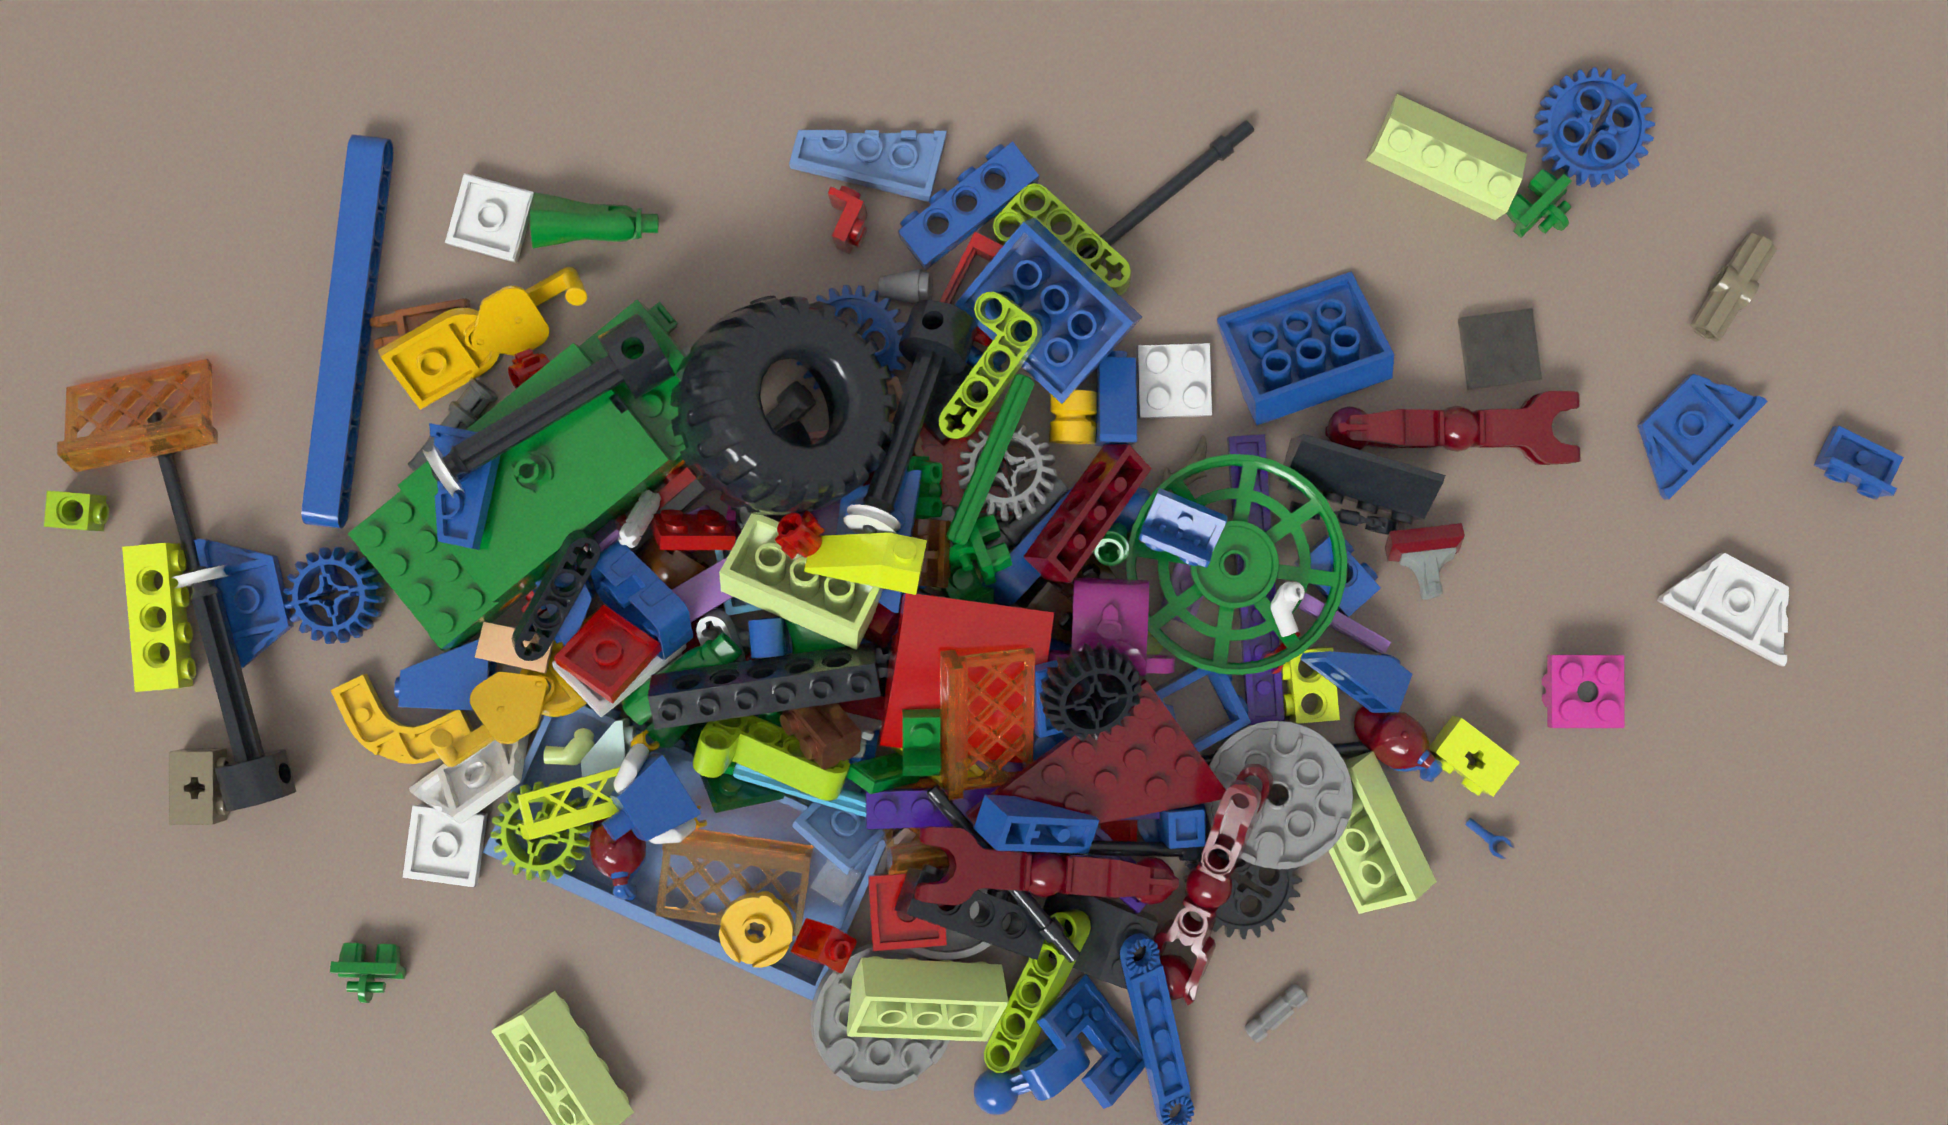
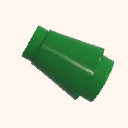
[1093,523,1129,566]

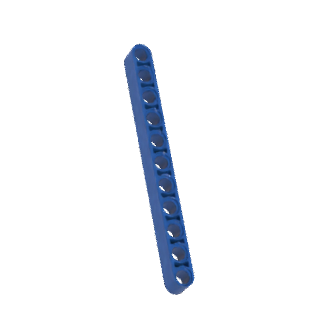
[302,134,394,529]

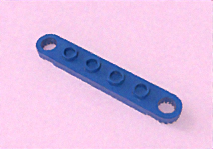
[1120,934,1195,1125]

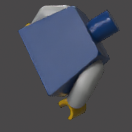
[602,730,707,844]

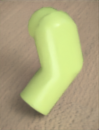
[544,728,595,765]

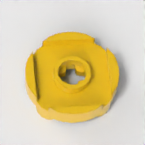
[719,891,794,968]

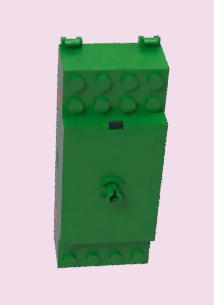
[348,299,687,653]

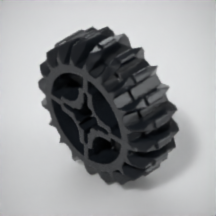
[1039,642,1142,741]

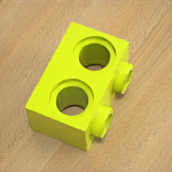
[1281,646,1340,724]

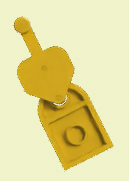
[378,266,588,410]
[430,611,597,767]

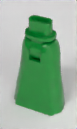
[530,193,659,248]
[621,633,742,749]

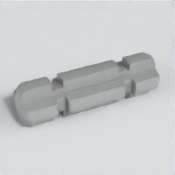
[1245,984,1309,1043]

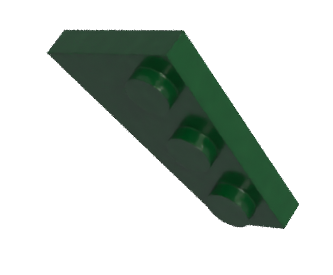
[684,722,785,813]

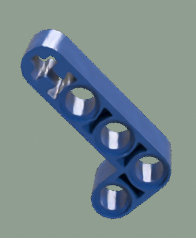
[981,485,1075,606]

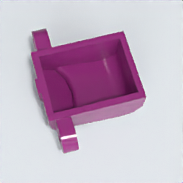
[1048,577,1175,676]

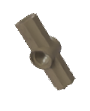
[1690,232,1777,342]

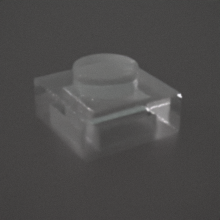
[810,859,862,907]

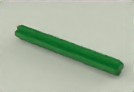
[946,374,1034,545]

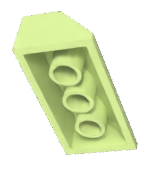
[1366,94,1527,220]
[719,514,884,650]
[1329,751,1437,914]
[847,956,1009,1042]
[492,991,634,1125]

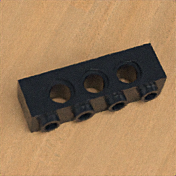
[894,864,1052,960]

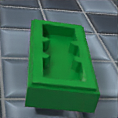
[846,752,920,794]

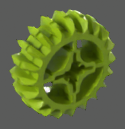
[491,781,593,882]

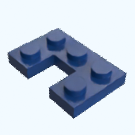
[1036,974,1145,1109]

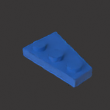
[429,423,500,550]

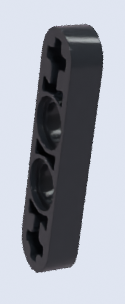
[511,529,601,661]

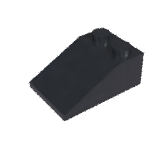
[1043,892,1158,990]

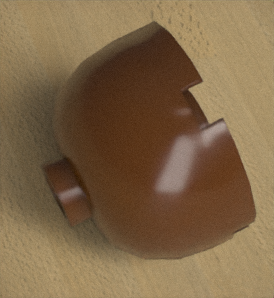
[641,535,710,590]

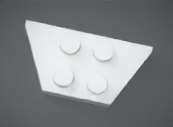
[1657,553,1789,666]
[409,733,530,824]

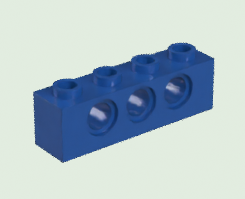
[898,141,1039,271]

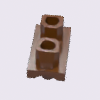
[912,518,951,588]

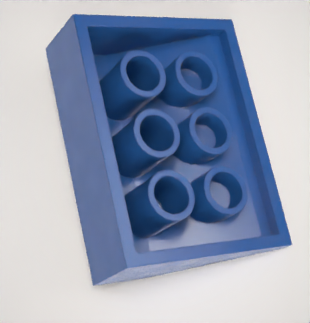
[954,218,1142,404]
[1217,271,1394,426]

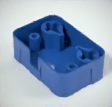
[591,540,693,660]

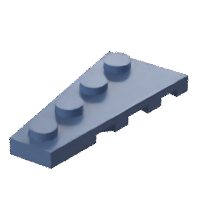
[789,130,947,202]

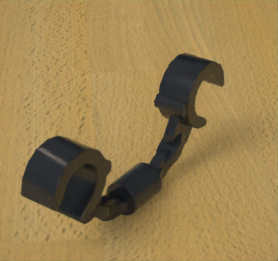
[1289,501,1399,535]

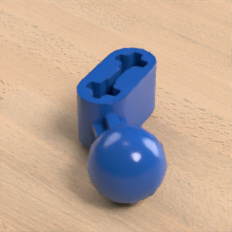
[973,1037,1090,1115]

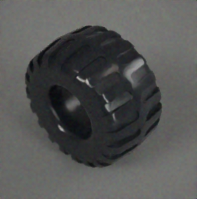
[670,296,897,516]

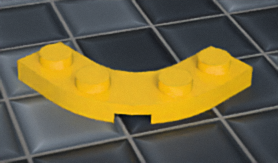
[330,674,474,764]

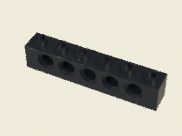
[648,642,881,729]

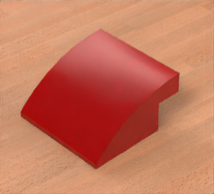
[879,593,1054,764]

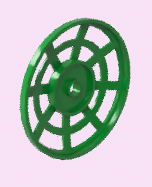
[1125,454,1347,675]

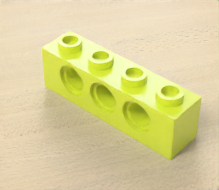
[122,543,196,692]

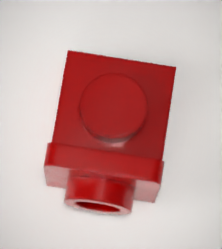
[790,918,857,974]

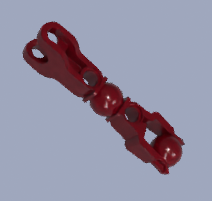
[1325,391,1581,465]
[1154,764,1273,1006]
[914,826,1179,905]

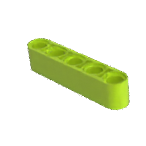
[984,909,1091,1073]

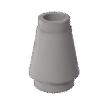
[879,269,933,304]

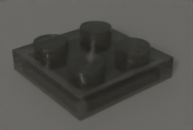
[1458,308,1542,390]

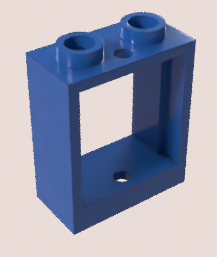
[1153,659,1251,752]

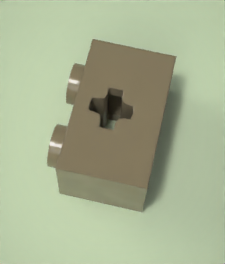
[169,748,231,825]

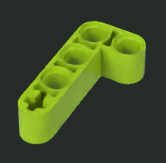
[993,183,1131,295]
[939,292,1042,439]
[692,715,850,801]

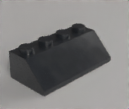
[1279,434,1446,525]

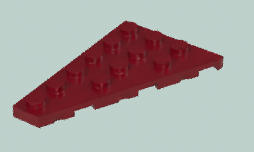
[966,679,1226,845]

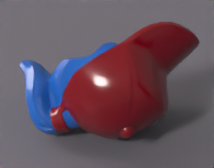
[1354,706,1442,782]
[590,817,646,901]

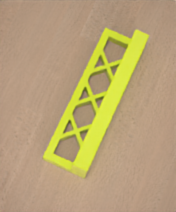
[517,755,665,840]

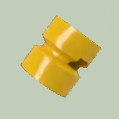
[1049,390,1097,444]

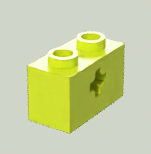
[1429,715,1519,797]

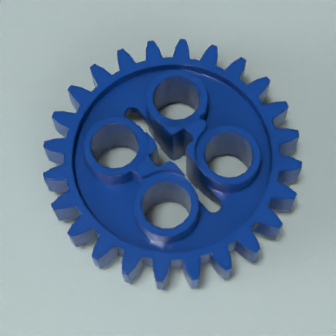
[1533,67,1655,188]
[796,285,907,390]

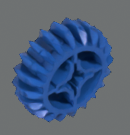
[283,546,386,644]

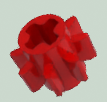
[508,348,550,389]
[775,511,825,559]

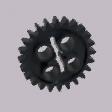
[1183,828,1302,939]

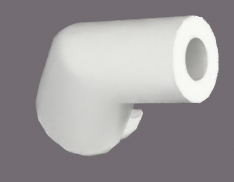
[1270,581,1305,637]

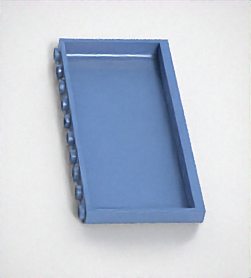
[483,704,888,1001]

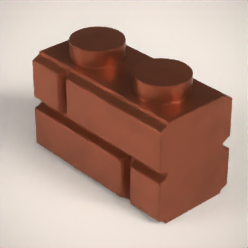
[780,703,861,770]

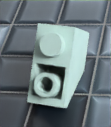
[581,718,636,798]

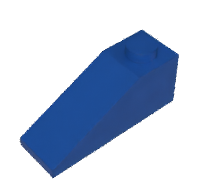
[1301,651,1413,713]
[974,795,1100,854]

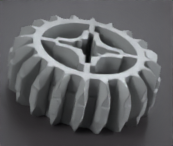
[957,425,1057,521]

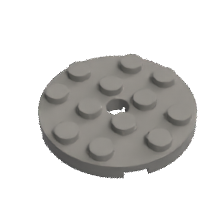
[1204,721,1353,869]
[810,944,950,1091]

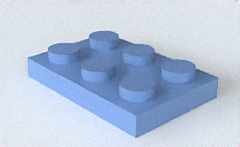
[792,777,908,875]

